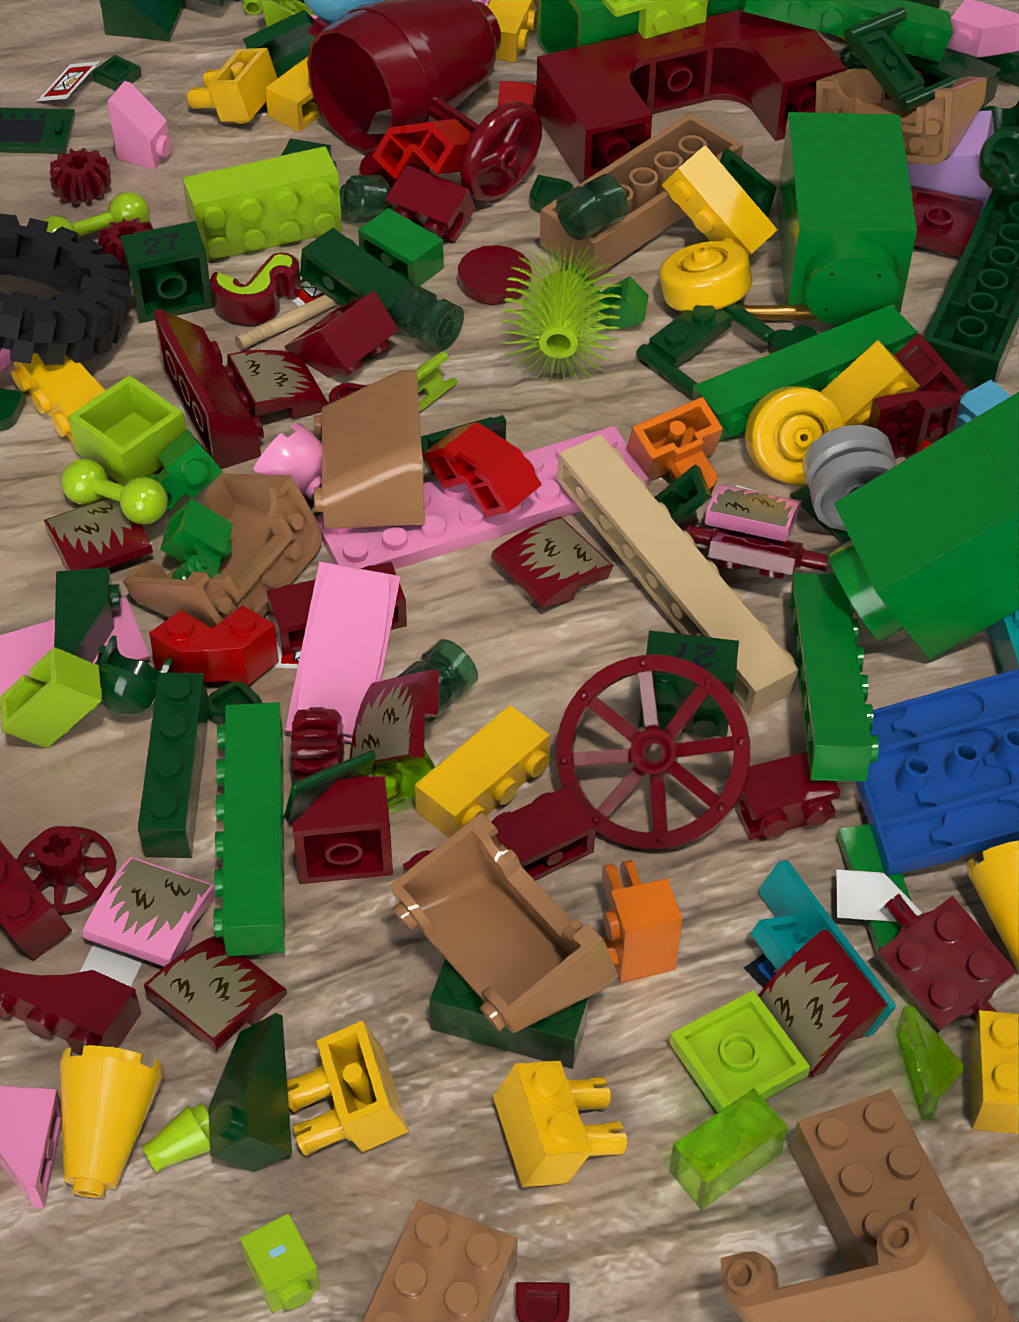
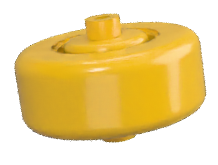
[659,241,753,312]
[745,386,845,485]

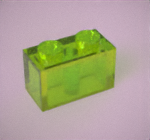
[669,1088,788,1211]

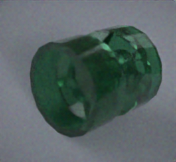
[556,174,628,241]
[392,284,464,352]
[397,639,478,722]

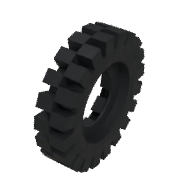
[0,214,132,365]

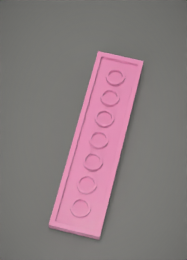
[315,426,649,569]

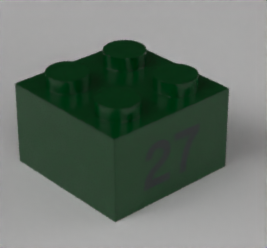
[120,221,213,323]
[638,630,739,737]

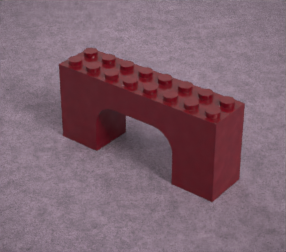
[536,9,846,184]

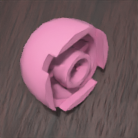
[253,423,322,501]

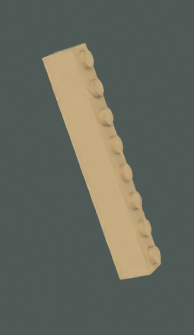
[556,434,799,716]

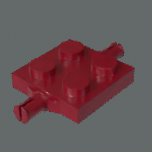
[686,524,829,579]
[875,894,1017,1033]

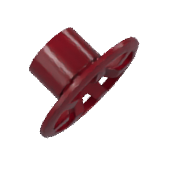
[17,826,117,914]

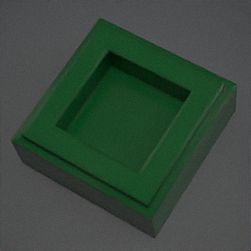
[92,55,142,91]

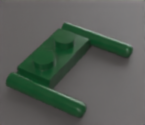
[844,7,960,113]
[636,302,775,398]

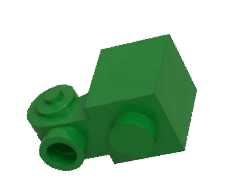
[144,429,223,512]
[160,498,233,580]

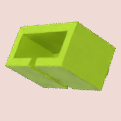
[0,647,102,748]

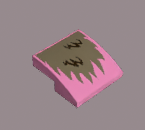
[705,484,802,542]
[82,856,215,967]

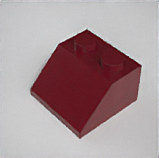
[285,291,399,378]
[292,775,393,884]

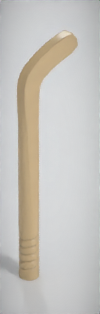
[235,295,416,350]

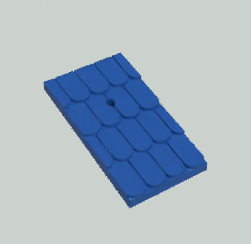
[856,668,1019,876]

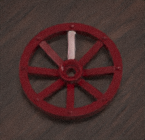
[556,654,751,849]

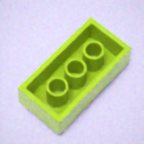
[182,146,342,262]

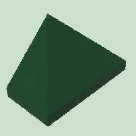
[720,148,777,218]
[654,464,712,525]

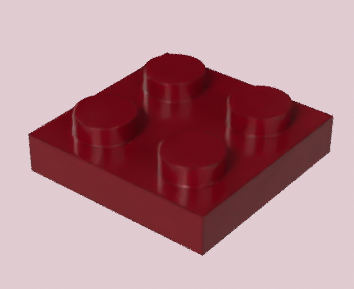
[911,185,983,257]

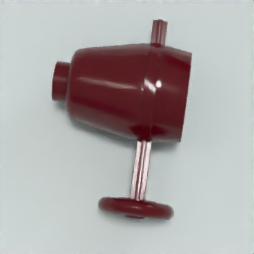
[307,0,542,202]

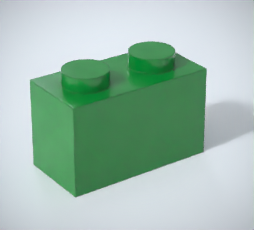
[358,208,444,289]

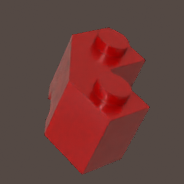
[372,119,472,180]
[422,422,542,518]
[149,605,279,686]

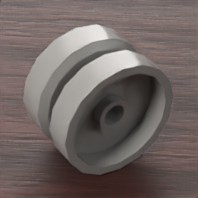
[802,425,897,531]

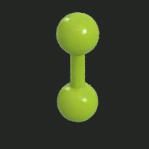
[42,192,150,237]
[61,459,168,525]

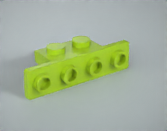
[601,0,708,39]

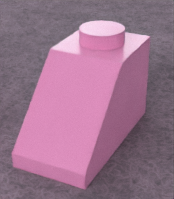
[946,0,1019,58]
[107,81,172,170]
[0,1086,62,1208]

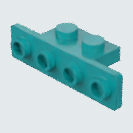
[750,860,896,1037]

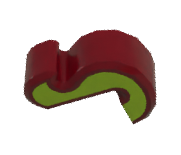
[210,252,301,326]

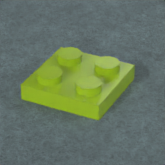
[669,989,810,1122]

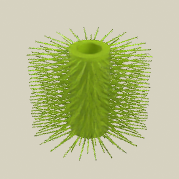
[501,241,621,386]

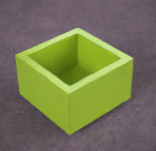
[68,375,186,486]

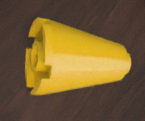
[967,840,1019,972]
[60,1045,164,1198]

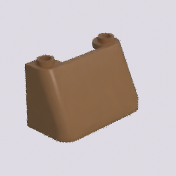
[815,68,987,165]
[314,370,425,529]
[122,473,322,628]
[389,812,619,1033]
[721,1206,993,1322]

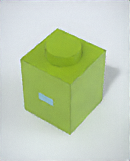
[240,1213,320,1314]

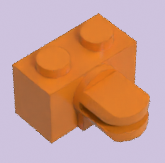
[627,397,723,494]
[602,860,683,983]

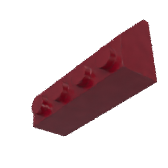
[153,309,264,469]

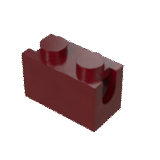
[385,164,476,243]
[734,752,841,840]

